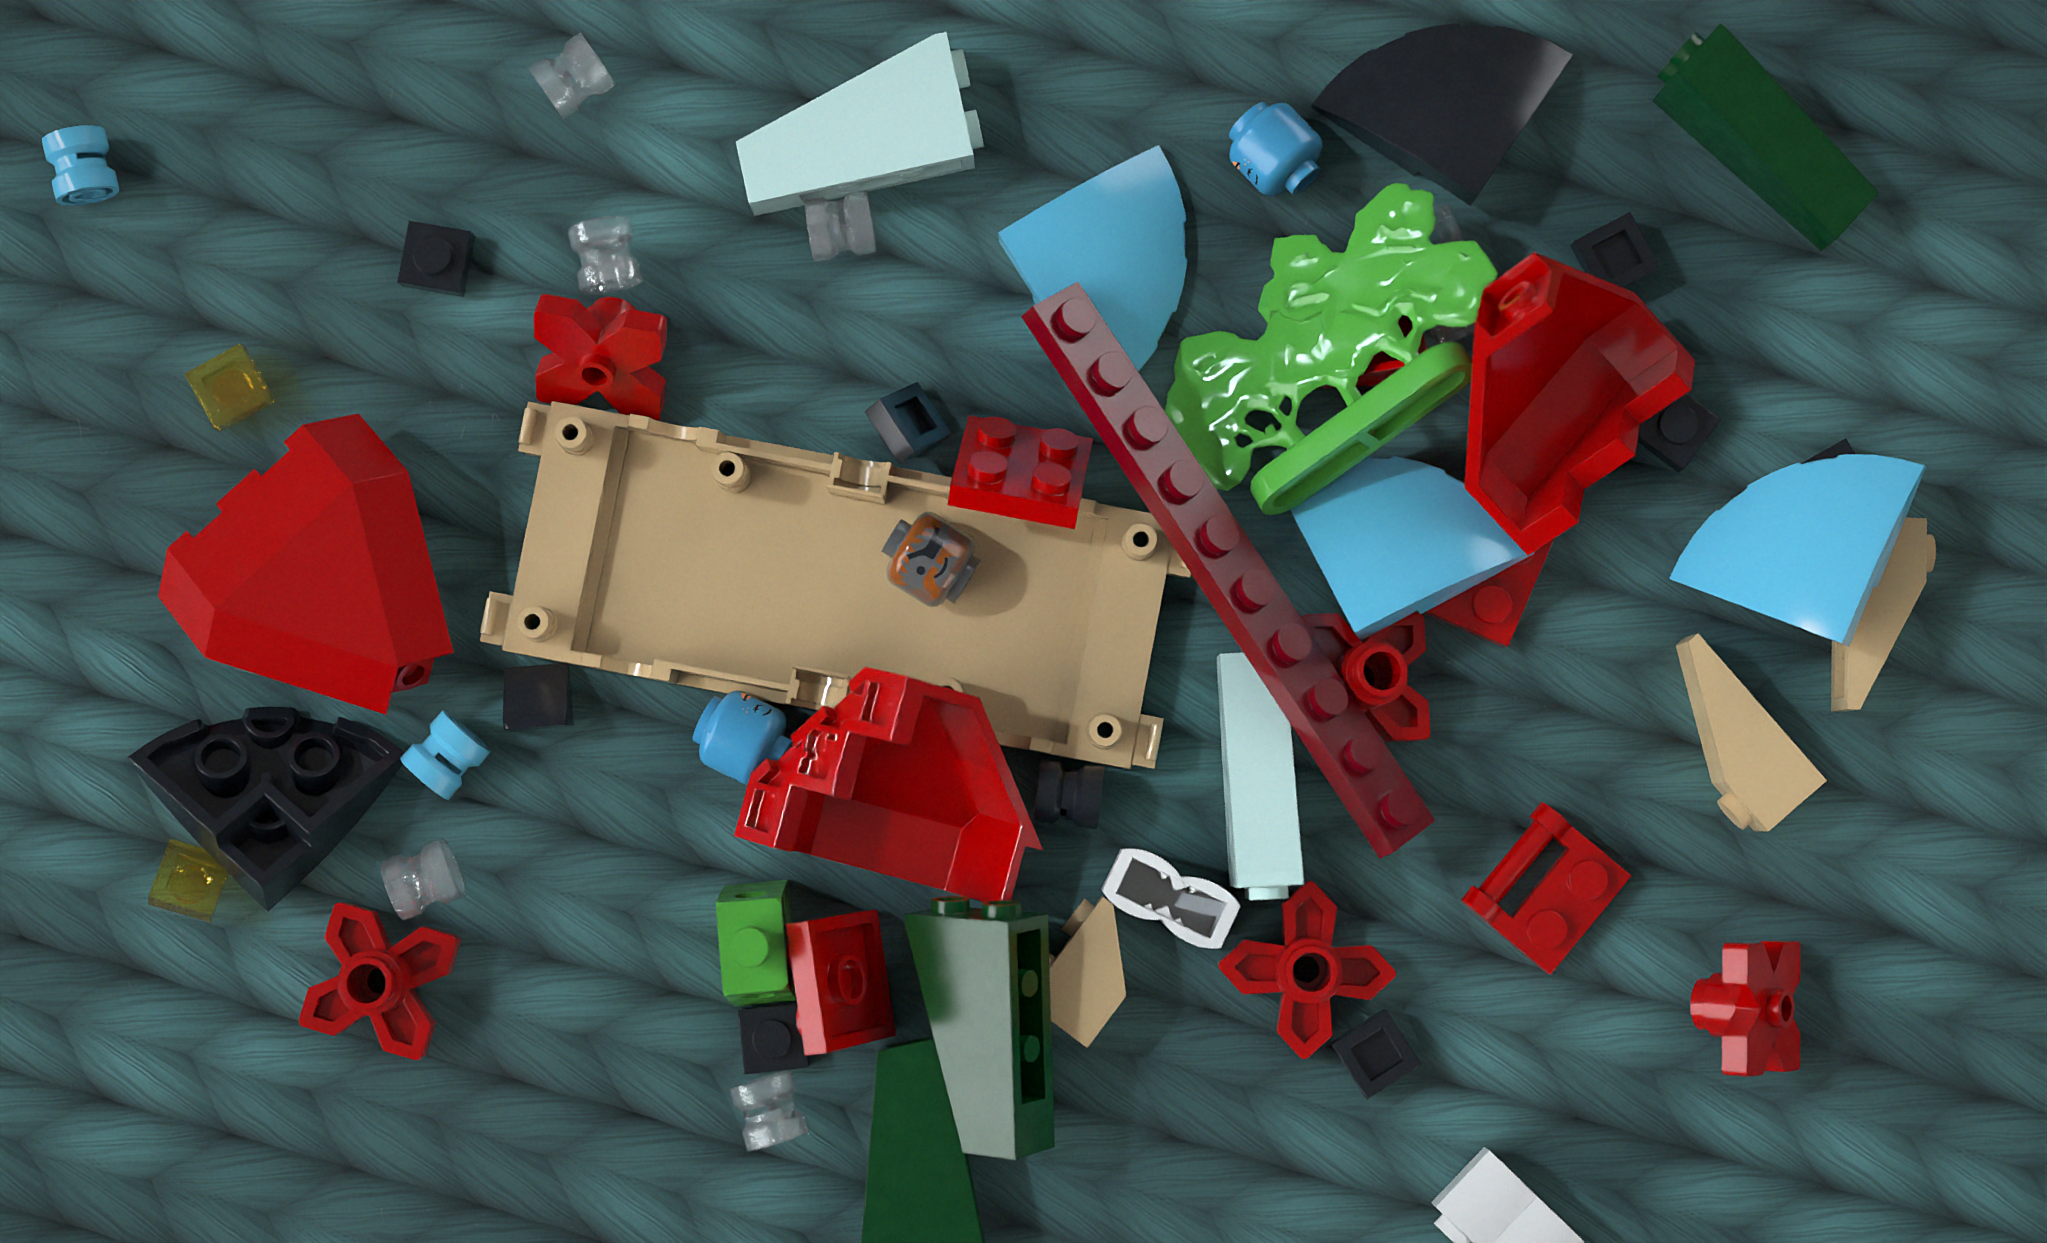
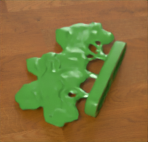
[1164,183,1498,515]

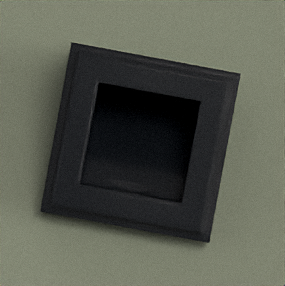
[503,663,574,732]

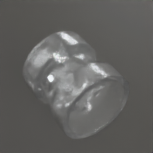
[528,33,616,121]
[804,190,877,262]
[568,216,643,295]
[380,838,466,921]
[729,1070,809,1151]

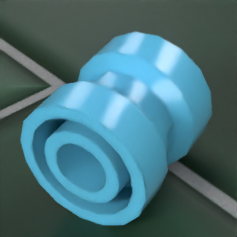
[42,125,119,206]
[400,710,492,800]

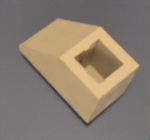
[1049,896,1126,1048]

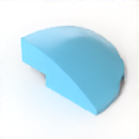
[998,145,1187,372]
[1669,454,1926,647]
[1291,456,1535,641]

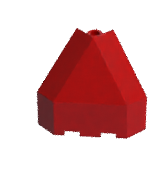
[1465,252,1695,555]
[158,413,454,715]
[734,667,1043,902]

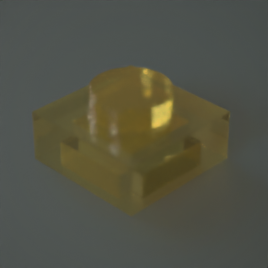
[184,343,276,432]
[148,838,229,923]

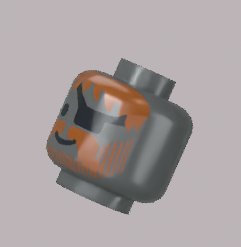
[881,512,981,607]

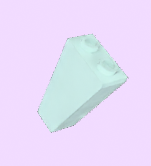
[736,32,984,216]
[1216,653,1303,900]

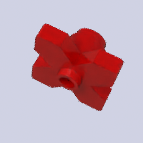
[533,294,667,421]
[1300,612,1430,743]
[1218,881,1396,1059]
[299,902,461,1060]
[1690,940,1801,1077]

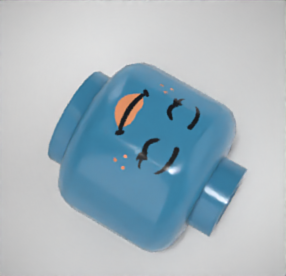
[1229,102,1323,197]
[693,690,793,785]

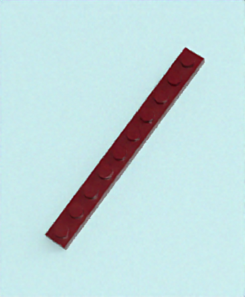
[1021,282,1436,859]

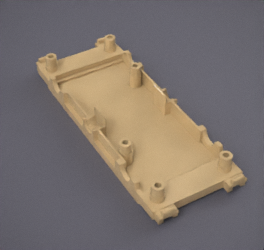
[480,401,1191,769]

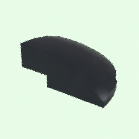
[1311,23,1573,206]
[128,706,405,911]

